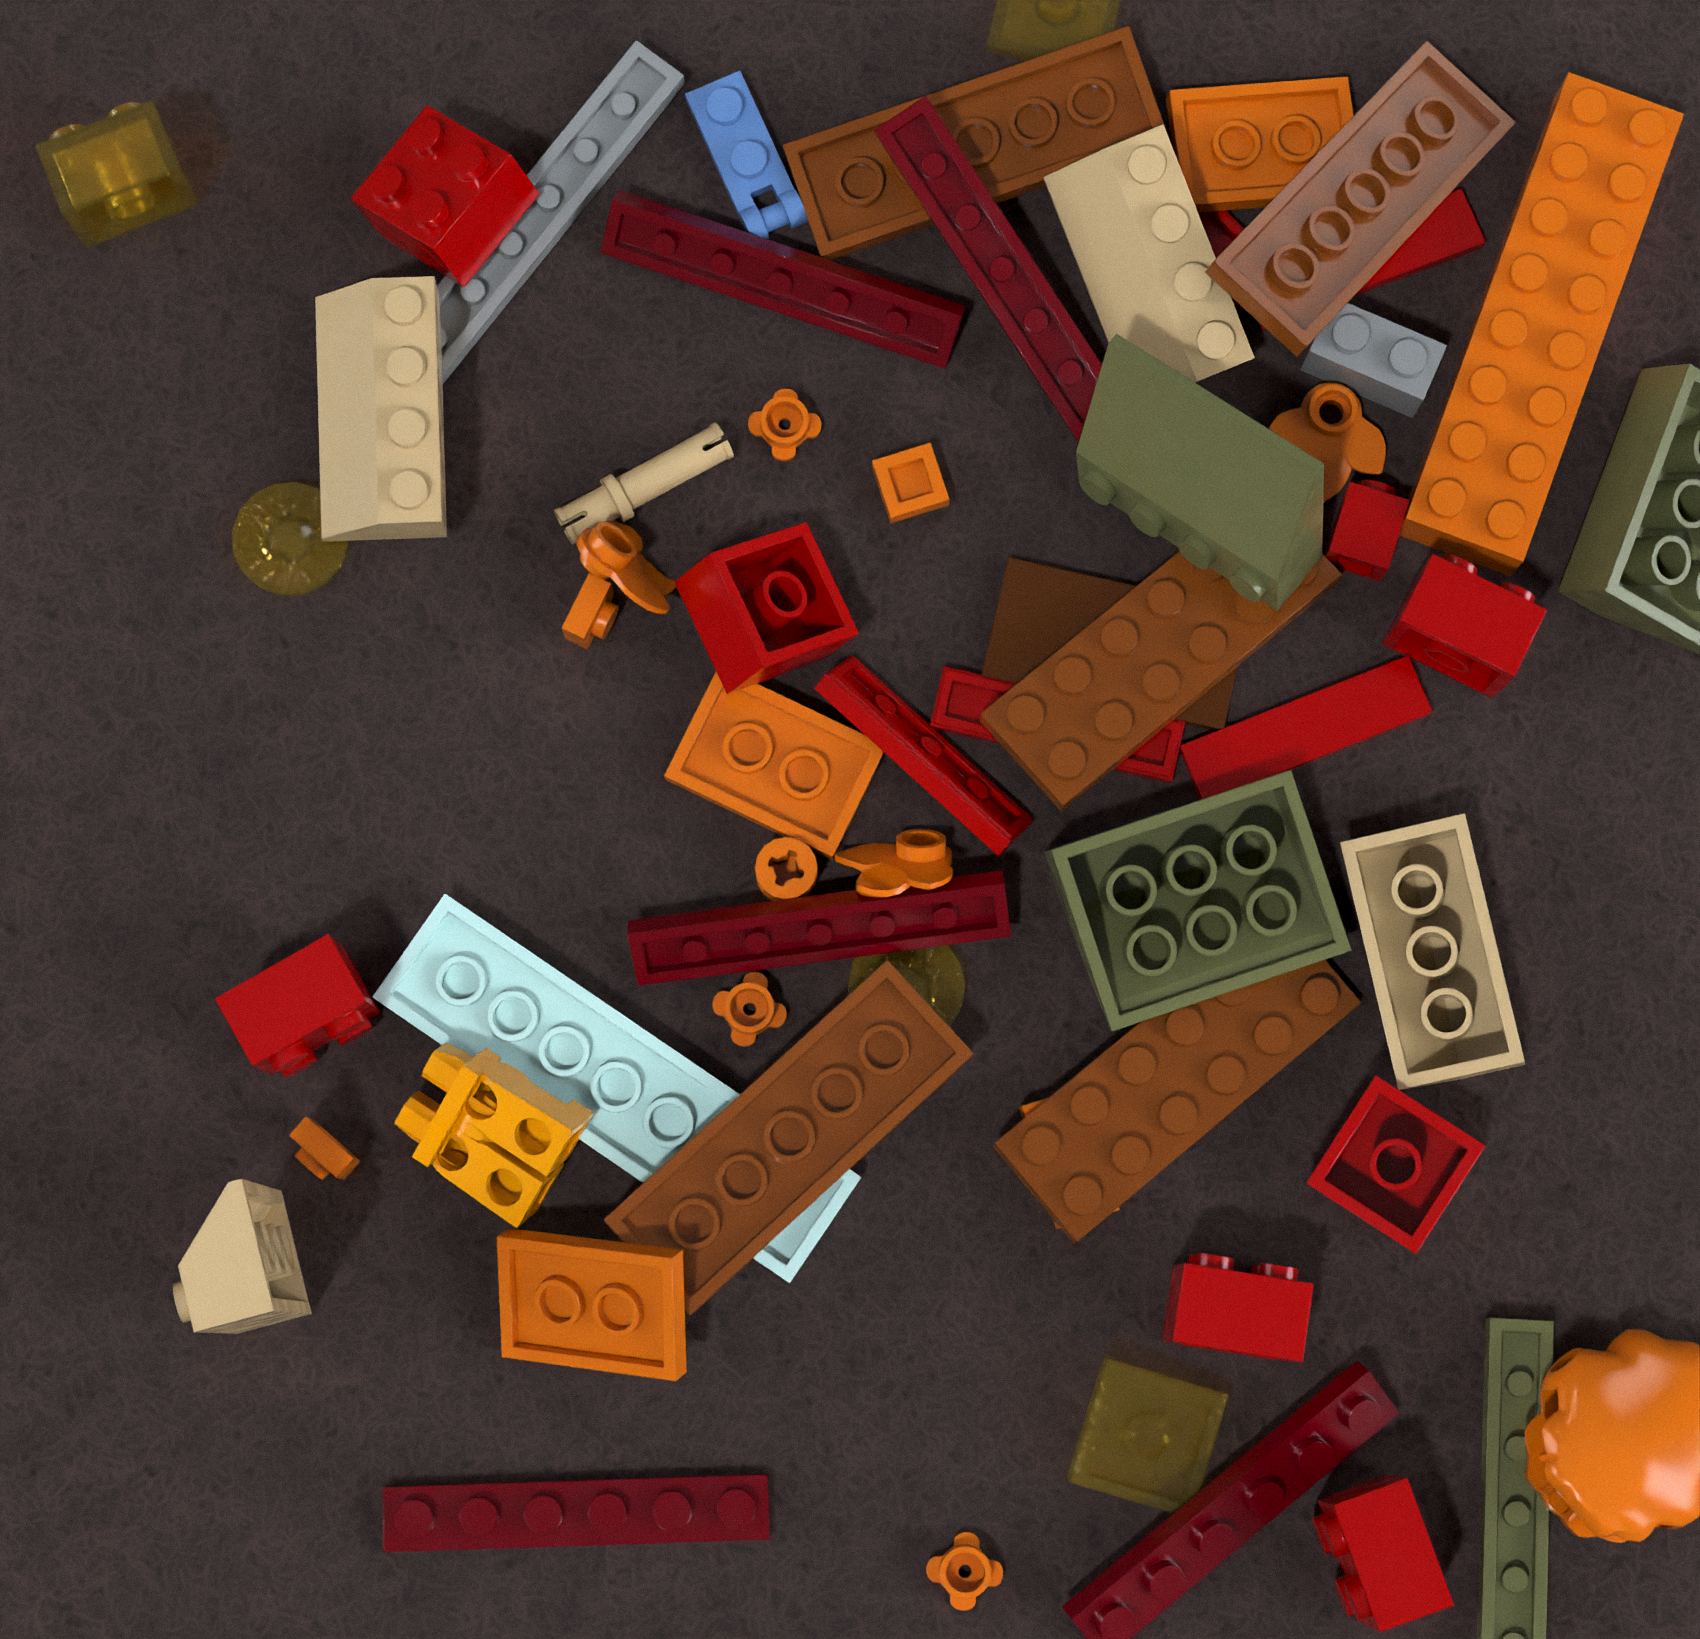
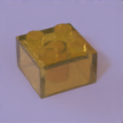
[35,100,199,248]

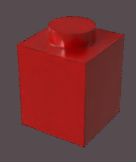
[1324,480,1410,582]

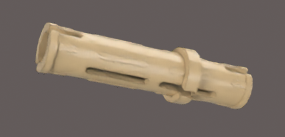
[554,422,734,545]

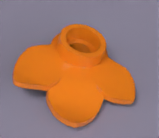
[1269,382,1386,503]
[576,521,677,614]
[835,829,953,898]

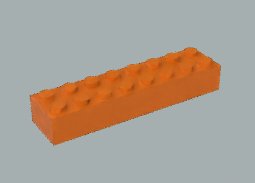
[1399,72,1684,577]

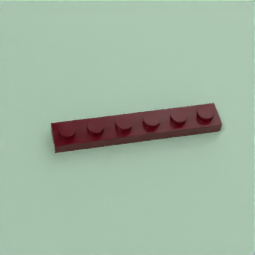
[874,95,1102,442]
[600,190,966,369]
[627,870,1011,986]
[1062,1360,1399,1639]
[382,1474,770,1553]

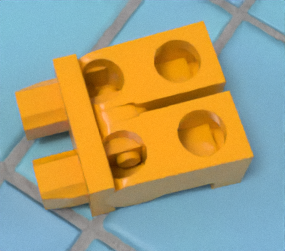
[394,1043,594,1228]

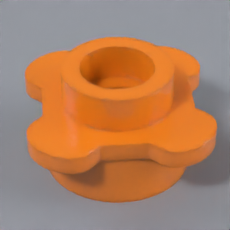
[748,389,821,461]
[712,972,787,1047]
[926,1532,1003,1611]

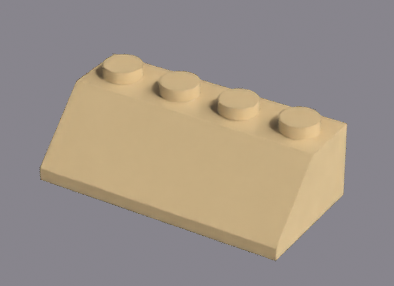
[1043,124,1255,382]
[315,276,447,542]
[1340,813,1525,1090]
[173,1179,312,1334]

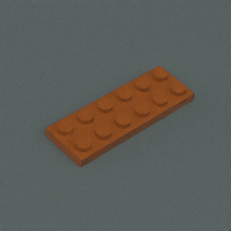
[783,26,1167,261]
[1205,41,1516,357]
[980,551,1342,812]
[604,960,974,1316]
[992,960,1361,1244]

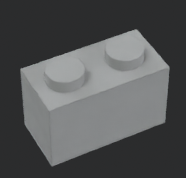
[1300,303,1447,418]

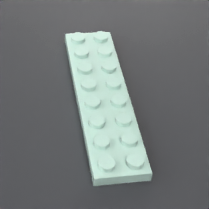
[373,894,861,1283]

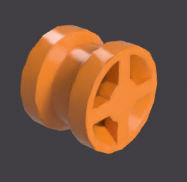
[755,837,818,901]

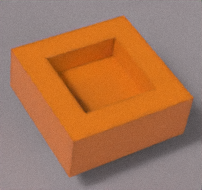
[872,442,950,524]
[562,573,619,650]
[289,1116,361,1180]

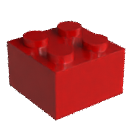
[350,105,540,287]
[675,522,859,694]
[1382,554,1547,699]
[215,934,381,1078]
[1307,1076,1486,1254]
[1161,1253,1314,1362]
[1312,1474,1454,1632]

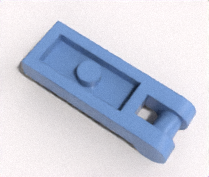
[685,71,808,239]

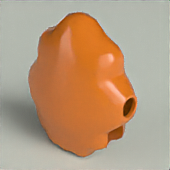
[1524,1329,1700,1543]

